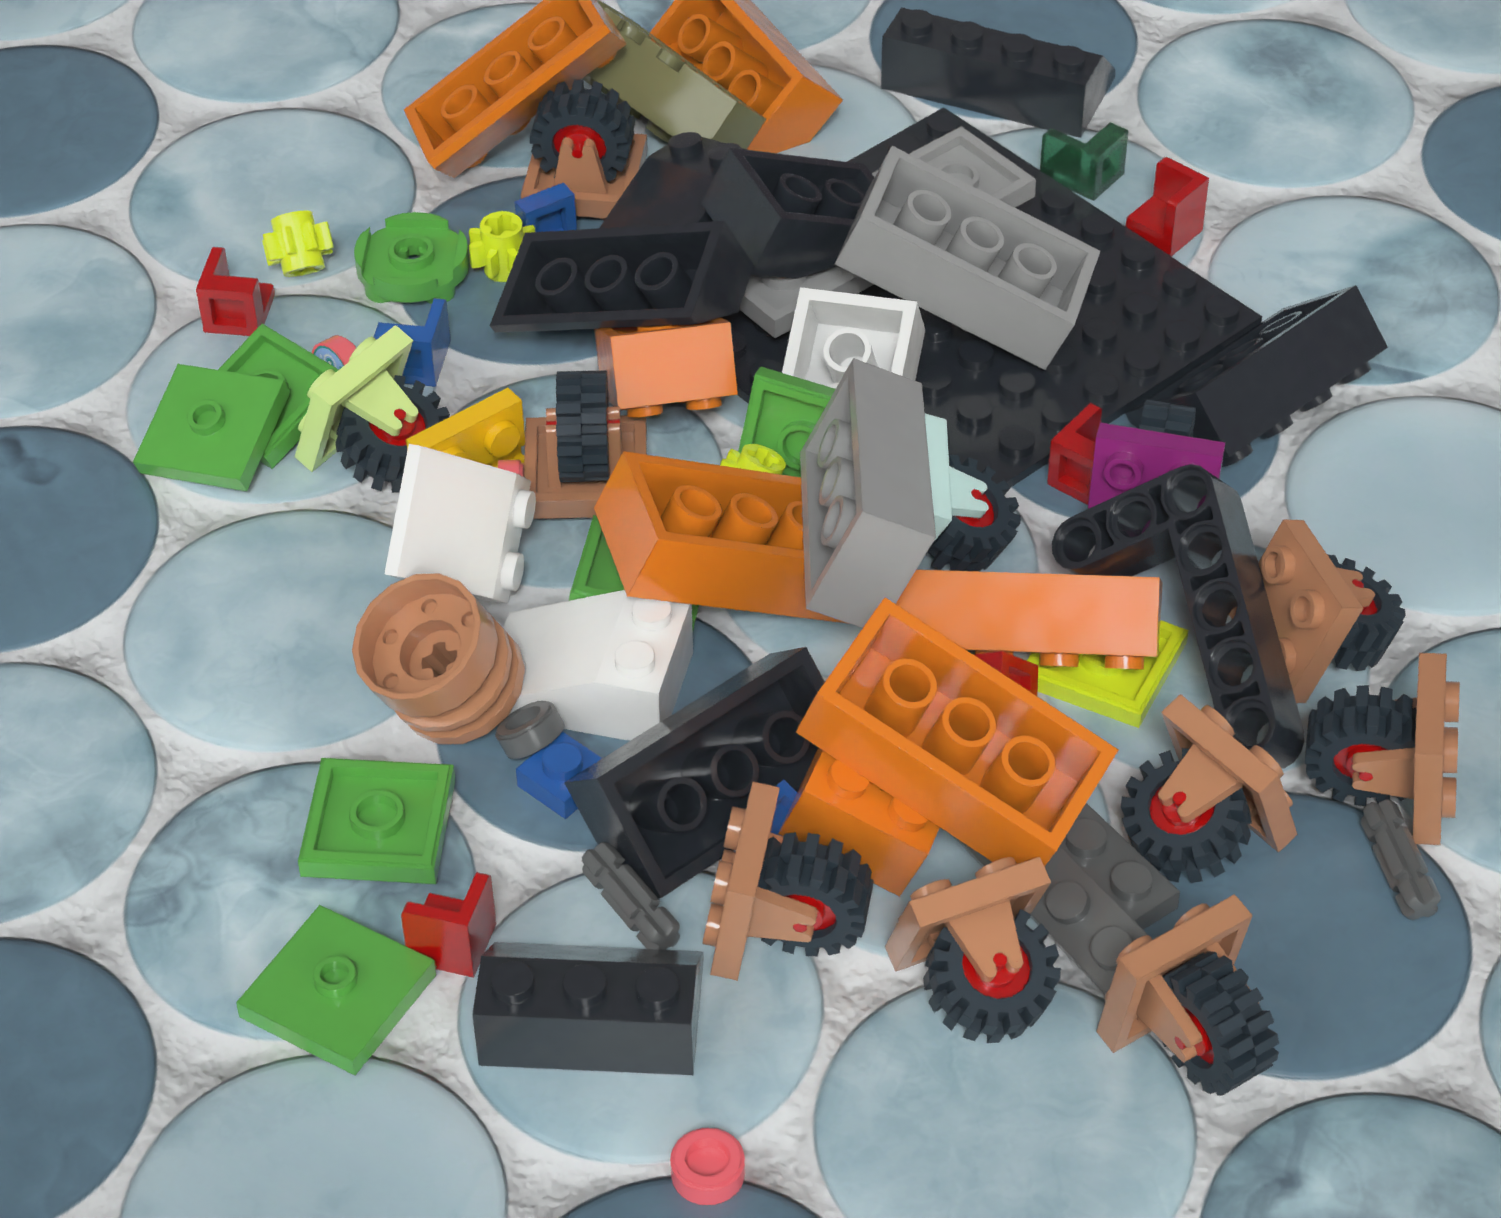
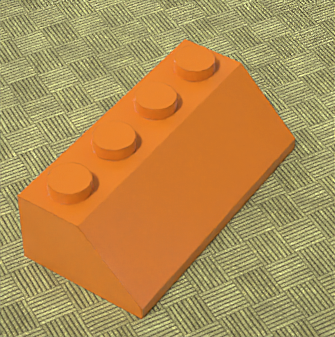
[404,0,627,178]
[650,0,843,153]
[896,570,1163,670]

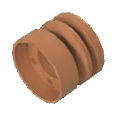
[352,573,525,744]

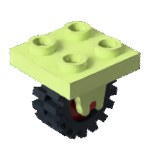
[295,325,450,493]

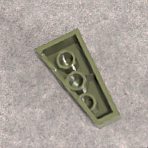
[583,0,766,149]

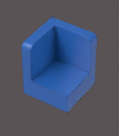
[374,298,451,387]

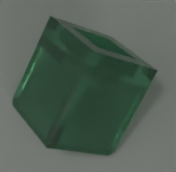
[1040,122,1129,201]

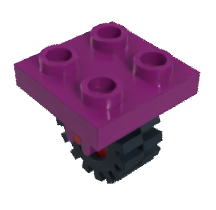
[1088,400,1225,533]

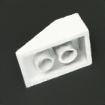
[782,287,925,389]
[384,444,536,604]
[503,590,693,741]

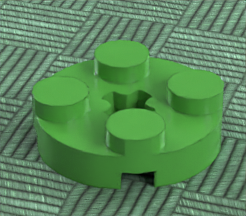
[354,212,469,304]

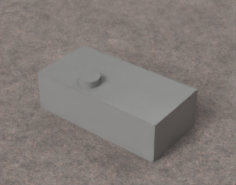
[835,146,1100,370]
[800,358,936,628]

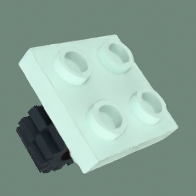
[925,413,1021,572]

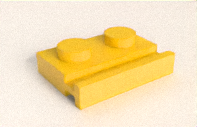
[406,387,525,468]

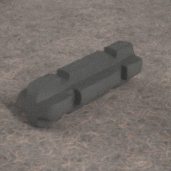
[1361,799,1441,920]
[582,842,680,950]

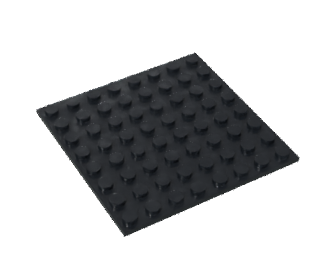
[721,107,1262,488]

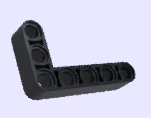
[1052,464,1305,769]

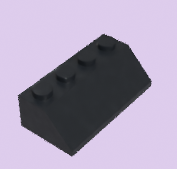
[881,7,1116,138]
[489,221,754,333]
[1125,285,1388,467]
[564,647,825,898]

